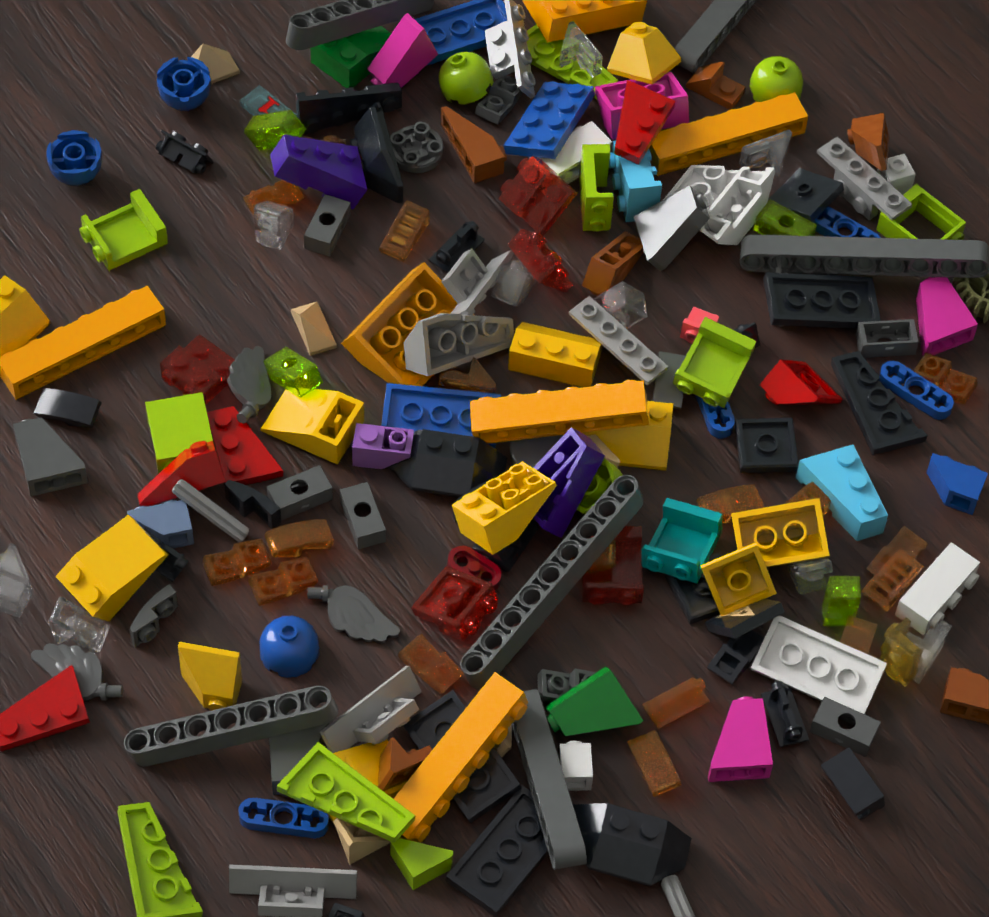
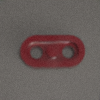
[447,546,502,593]

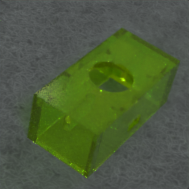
[243,109,306,150]
[754,199,817,236]
[263,346,323,398]
[822,576,861,626]

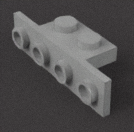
[485,0,536,99]
[817,137,912,221]
[441,249,514,315]
[569,296,668,386]
[320,666,422,753]
[229,865,357,917]

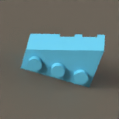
[609,140,662,222]
[796,444,888,541]

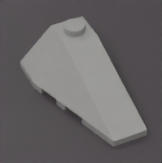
[403,313,514,376]

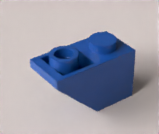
[926,453,988,515]

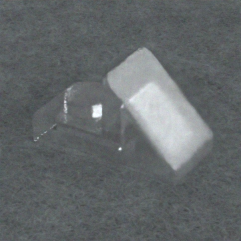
[559,21,603,78]
[739,129,792,177]
[786,558,833,594]
[48,596,110,654]
[902,620,952,684]

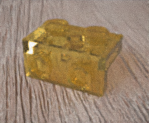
[879,618,922,687]

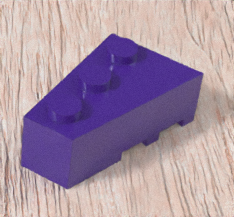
[270,134,367,209]
[533,427,605,538]

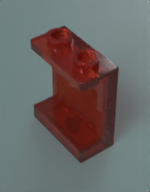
[582,526,644,605]

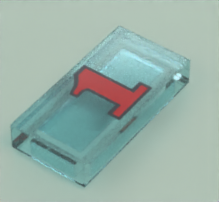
[240,85,296,135]

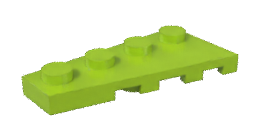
[527,24,618,100]
[277,742,415,843]
[117,802,203,917]

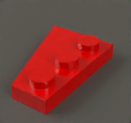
[614,80,676,165]
[207,406,283,485]
[0,665,90,752]

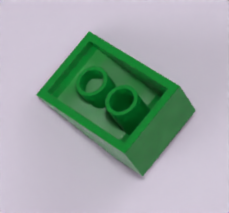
[310,26,392,88]

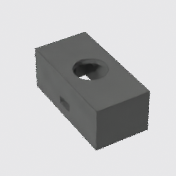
[304,194,351,257]
[855,319,919,358]
[266,465,333,521]
[340,482,386,549]
[810,697,881,757]

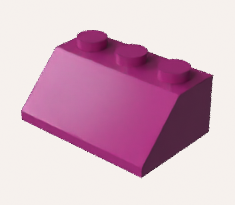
[595,72,689,139]

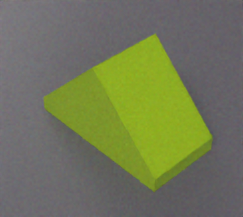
[390,838,453,890]

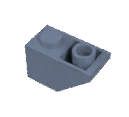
[127,500,194,548]

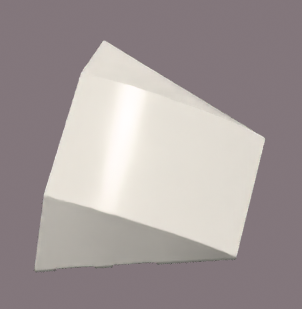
[663,165,775,245]

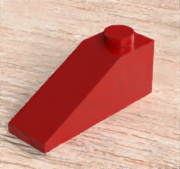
[137,441,226,507]

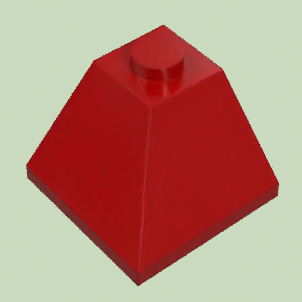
[760,359,843,405]

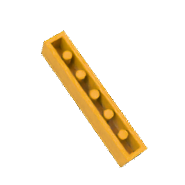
[649,92,808,176]
[0,285,166,400]
[470,380,649,444]
[393,672,528,842]

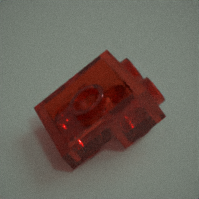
[498,156,578,236]
[507,229,573,292]
[160,334,235,405]
[411,566,498,641]

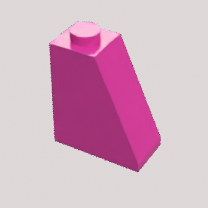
[367,13,438,88]
[916,277,978,359]
[708,696,773,782]

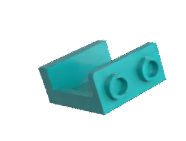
[642,498,722,583]

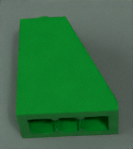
[545,667,643,736]

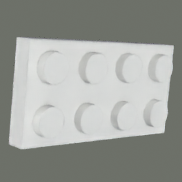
[751,615,887,714]

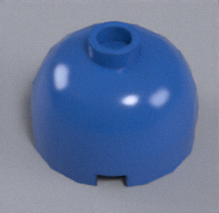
[157,57,211,111]
[46,130,102,186]
[259,615,319,678]

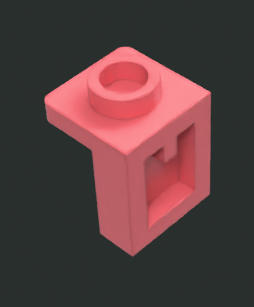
[680,306,719,344]

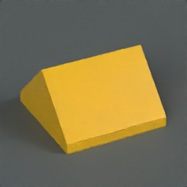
[700,542,777,616]

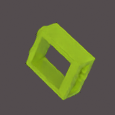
[876,184,966,240]

